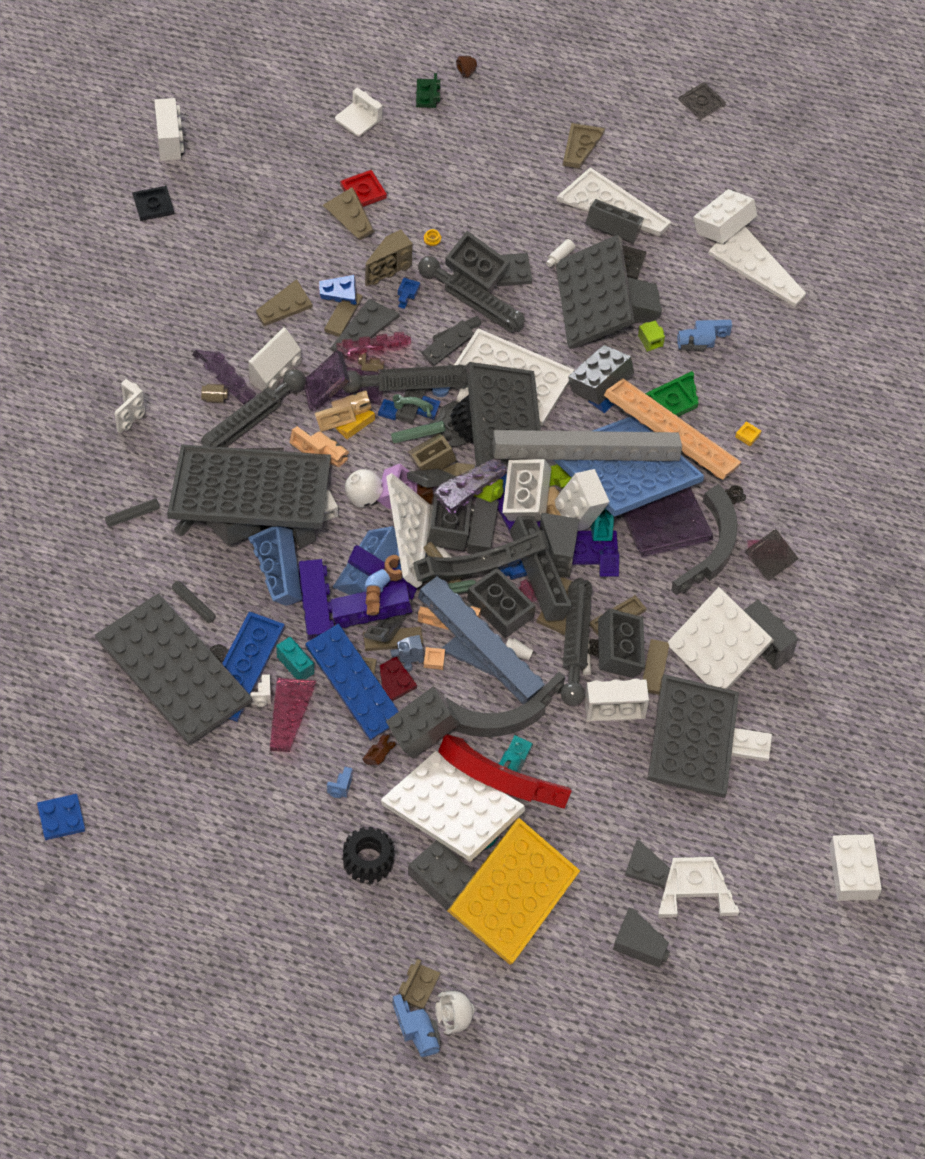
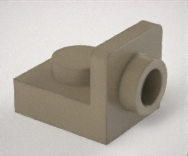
[358,349,385,372]

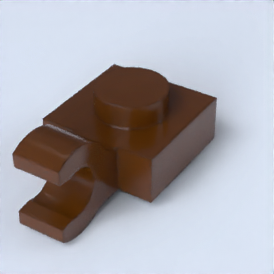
[362,734,396,765]

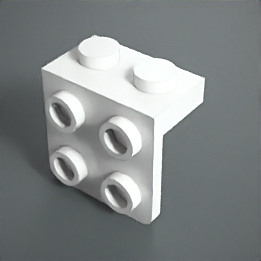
[335,88,382,137]
[115,379,145,433]

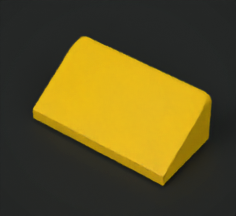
[335,410,375,440]

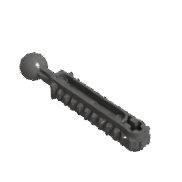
[418,256,525,333]
[339,365,468,394]
[201,369,306,447]
[560,578,593,706]

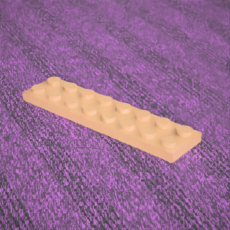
[604,378,741,480]

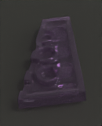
[192,350,256,405]
[432,459,507,515]

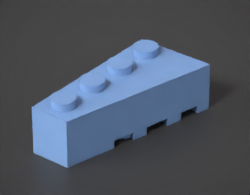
[248,526,302,606]

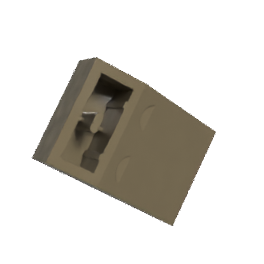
[365,229,413,286]

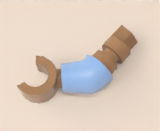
[364,555,402,615]

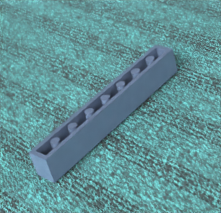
[418,576,545,704]

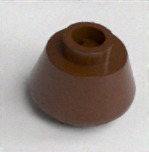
[456,56,477,78]

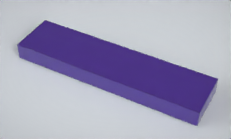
[347,545,417,600]

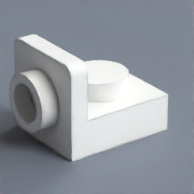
[250,674,271,707]

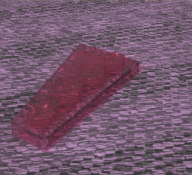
[336,332,411,357]
[270,678,316,752]

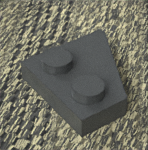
[625,840,670,888]

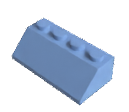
[333,526,398,595]

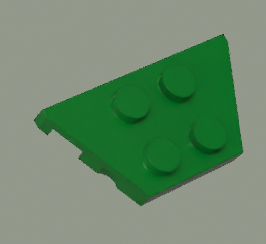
[645,371,698,417]

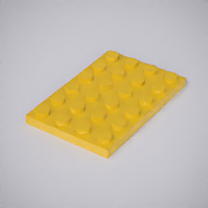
[447,818,580,965]

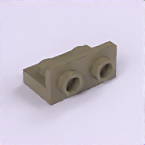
[398,959,440,1009]

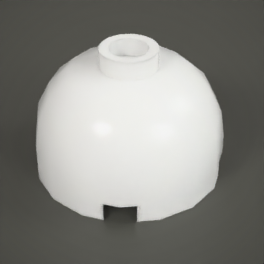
[345,469,383,508]
[435,991,474,1034]

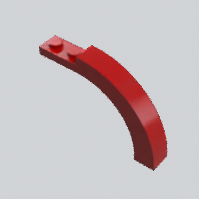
[438,734,572,809]

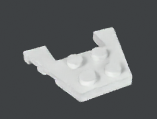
[658,857,739,918]

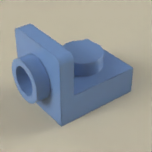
[327,767,353,798]

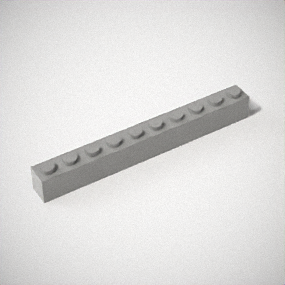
[492,430,682,461]

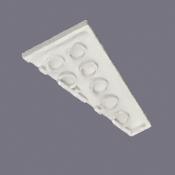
[557,167,671,236]
[708,226,806,307]
[386,473,431,588]

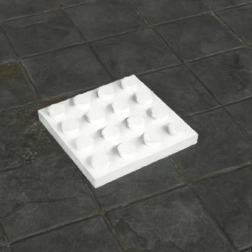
[668,587,774,689]

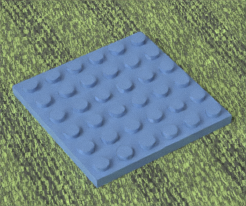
[554,416,704,517]

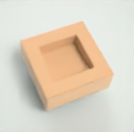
[424,647,445,670]

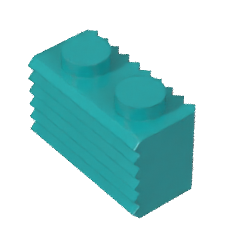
[276,637,315,683]

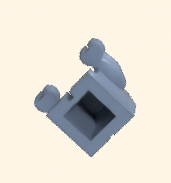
[390,635,424,672]

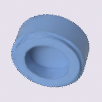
[431,387,450,397]

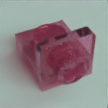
[518,579,537,602]

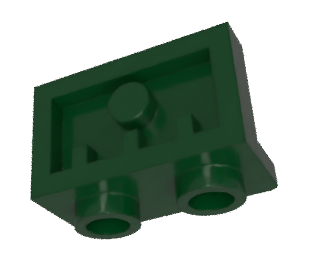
[416,73,441,108]

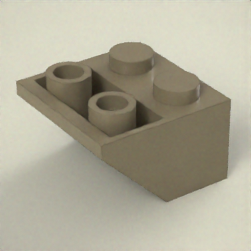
[407,433,457,470]

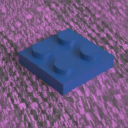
[37,794,85,840]

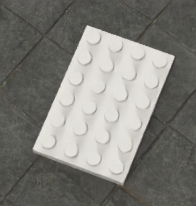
[454,328,575,426]
[381,751,525,862]

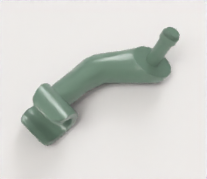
[393,394,433,417]

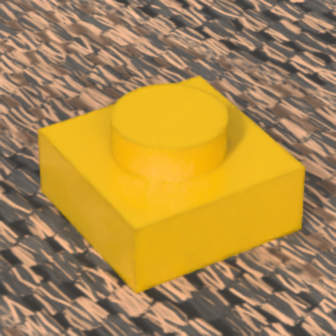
[735,421,761,446]

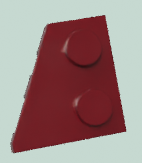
[380,657,417,701]

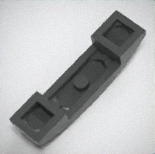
[364,613,407,642]

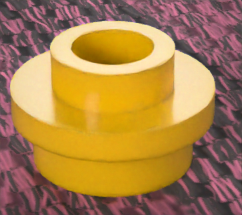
[424,229,441,246]

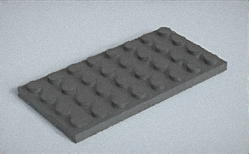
[95,593,253,745]

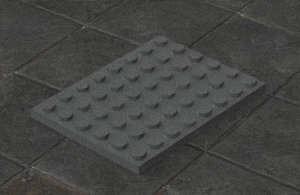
[167,444,331,529]

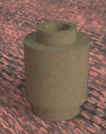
[201,384,228,403]

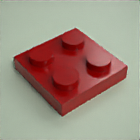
[340,170,387,207]

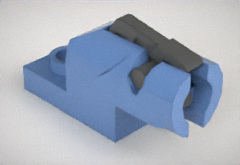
[677,320,732,351]
[392,994,440,1057]

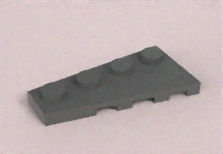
[331,299,400,358]

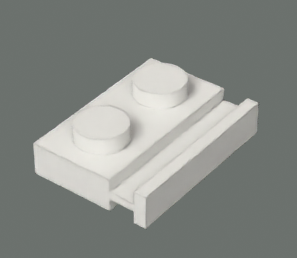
[731,728,772,761]

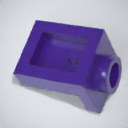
[599,547,619,577]

